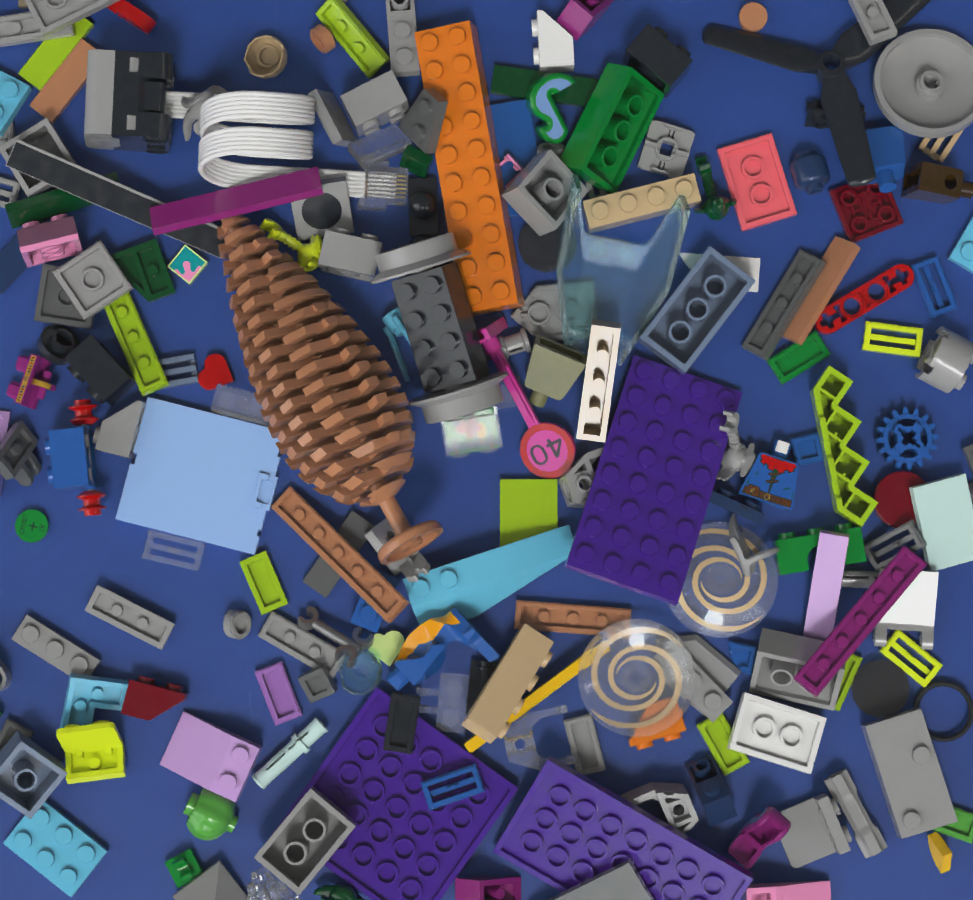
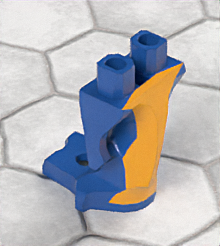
[386,606,502,691]

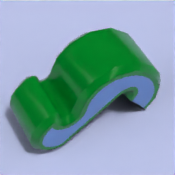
[525,72,576,144]

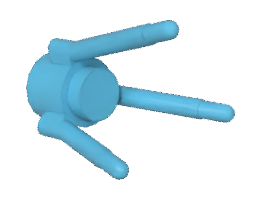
[382,307,410,382]

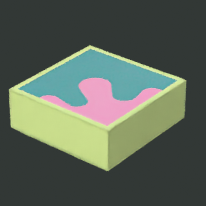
[167,245,208,286]

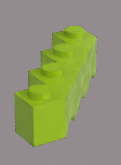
[810,365,878,527]

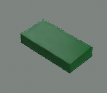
[766,330,831,385]

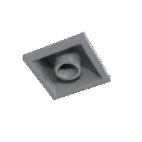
[173,860,251,900]

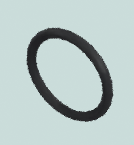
[913,680,973,742]

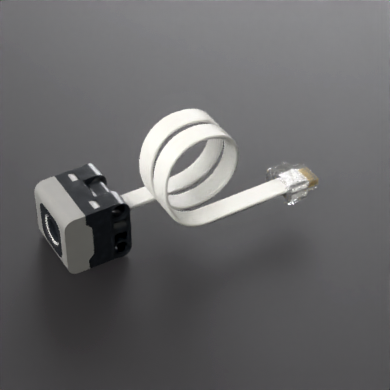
[84,49,408,212]

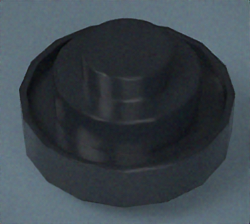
[37,324,80,365]

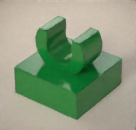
[164,848,204,888]

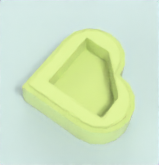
[368,631,405,666]

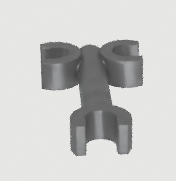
[298,606,374,669]

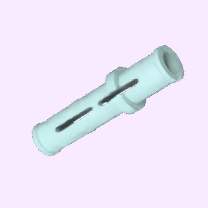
[251,717,328,789]

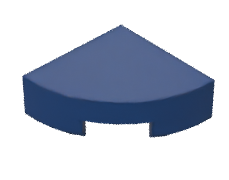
[728,641,758,675]

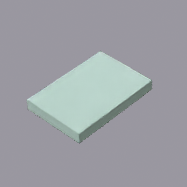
[909,473,973,571]

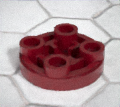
[873,471,926,528]

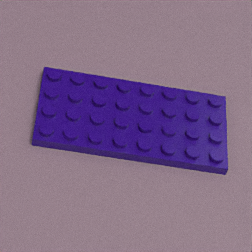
[565,355,743,606]
[493,755,754,900]

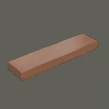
[782,236,861,346]
[514,600,632,638]

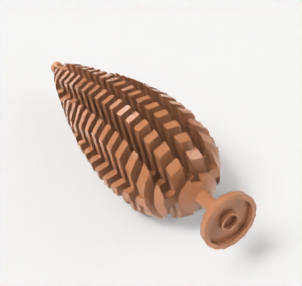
[217,214,443,565]

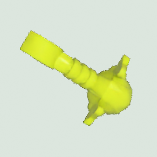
[260,218,322,272]

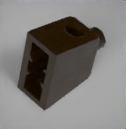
[901,161,973,204]

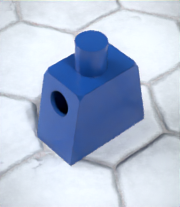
[866,125,905,193]

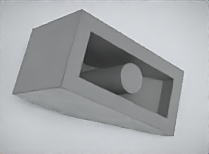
[93,400,146,459]

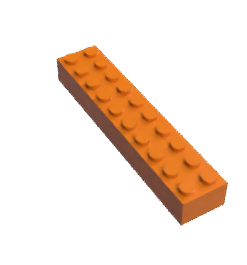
[414,20,525,316]

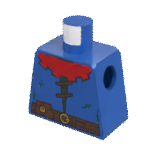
[736,439,799,512]

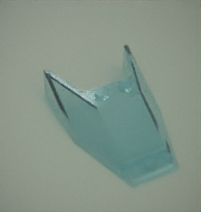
[556,174,691,366]

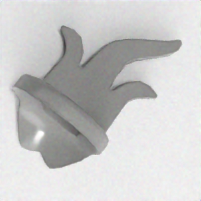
[181,85,227,141]
[729,513,780,577]

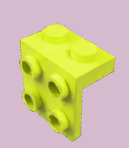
[56,720,126,784]

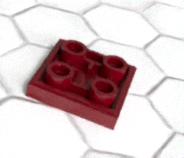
[828,183,904,243]

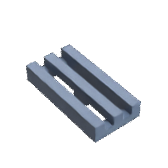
[159,353,199,390]

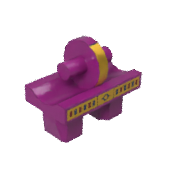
[6,353,57,410]

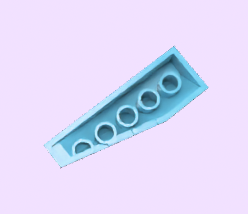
[403,525,574,625]

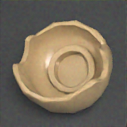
[244,35,288,79]

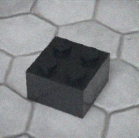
[623,24,693,98]
[65,335,137,406]

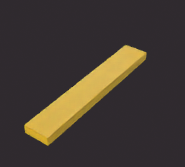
[463,640,610,753]

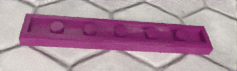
[149,166,324,236]
[793,545,927,698]

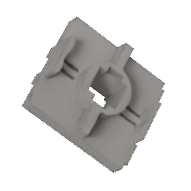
[637,120,695,178]

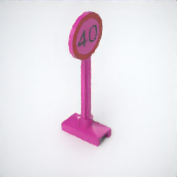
[477,317,576,479]

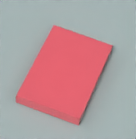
[716,133,797,232]

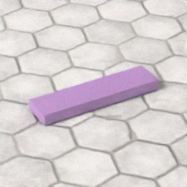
[803,530,850,641]

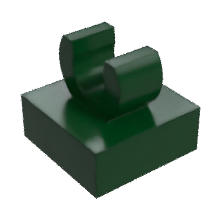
[399,144,433,178]

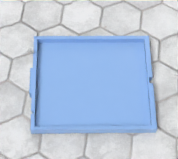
[115,397,282,555]

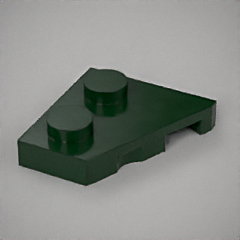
[111,239,177,303]

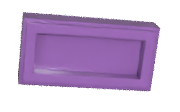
[255,661,303,726]

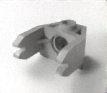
[558,447,603,509]
[364,518,431,582]
[620,782,699,833]

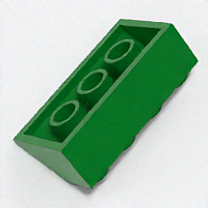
[560,63,665,194]

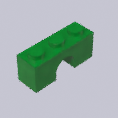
[771,523,867,576]

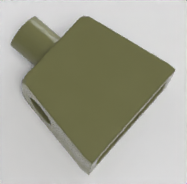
[524,334,587,408]

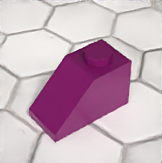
[556,0,615,41]
[455,876,521,900]

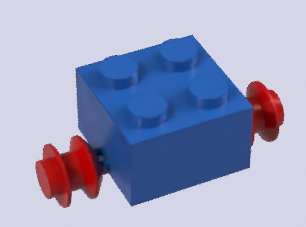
[44,399,107,517]

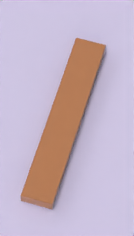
[271,486,410,624]

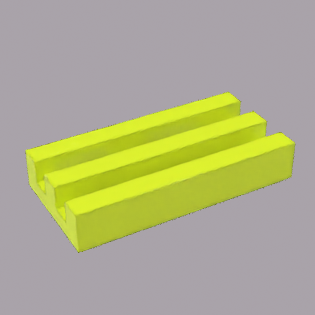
[862,321,923,358]
[879,630,943,688]

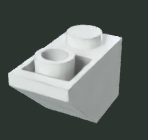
[531,10,574,72]

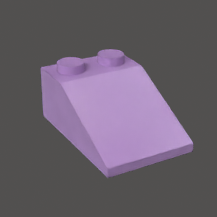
[160,711,263,802]

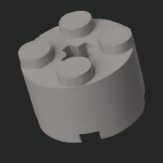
[915,326,973,393]

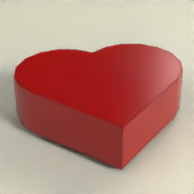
[198,353,235,391]

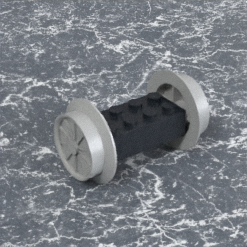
[370,232,508,424]

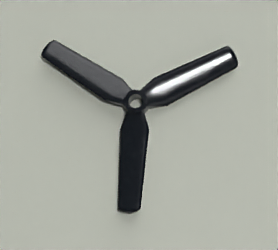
[702,0,931,187]

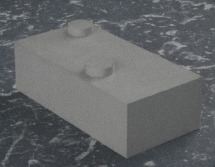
[861,708,958,839]

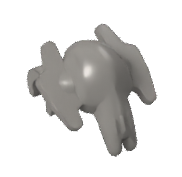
[716,410,756,481]

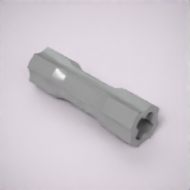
[823,768,888,858]

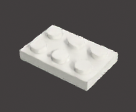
[727,692,827,774]

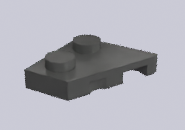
[398,88,448,154]

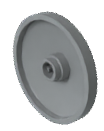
[873,29,973,138]

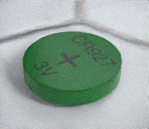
[15,509,49,543]

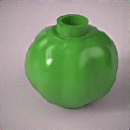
[183,788,239,841]

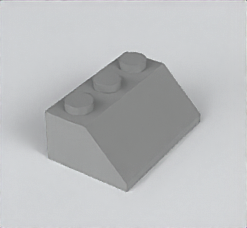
[749,628,846,711]

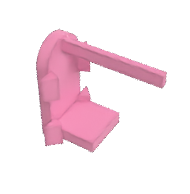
[499,153,524,189]

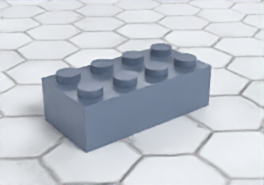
[638,246,756,375]

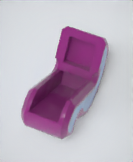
[727,806,791,869]

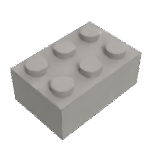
[254,786,358,895]

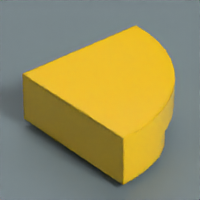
[928,832,952,874]

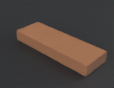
[29,39,95,124]

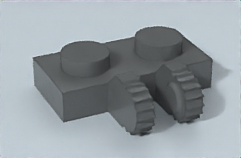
[0,420,42,487]

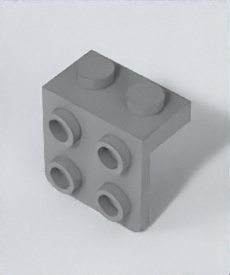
[779,793,852,868]

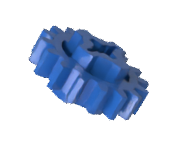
[874,407,939,470]

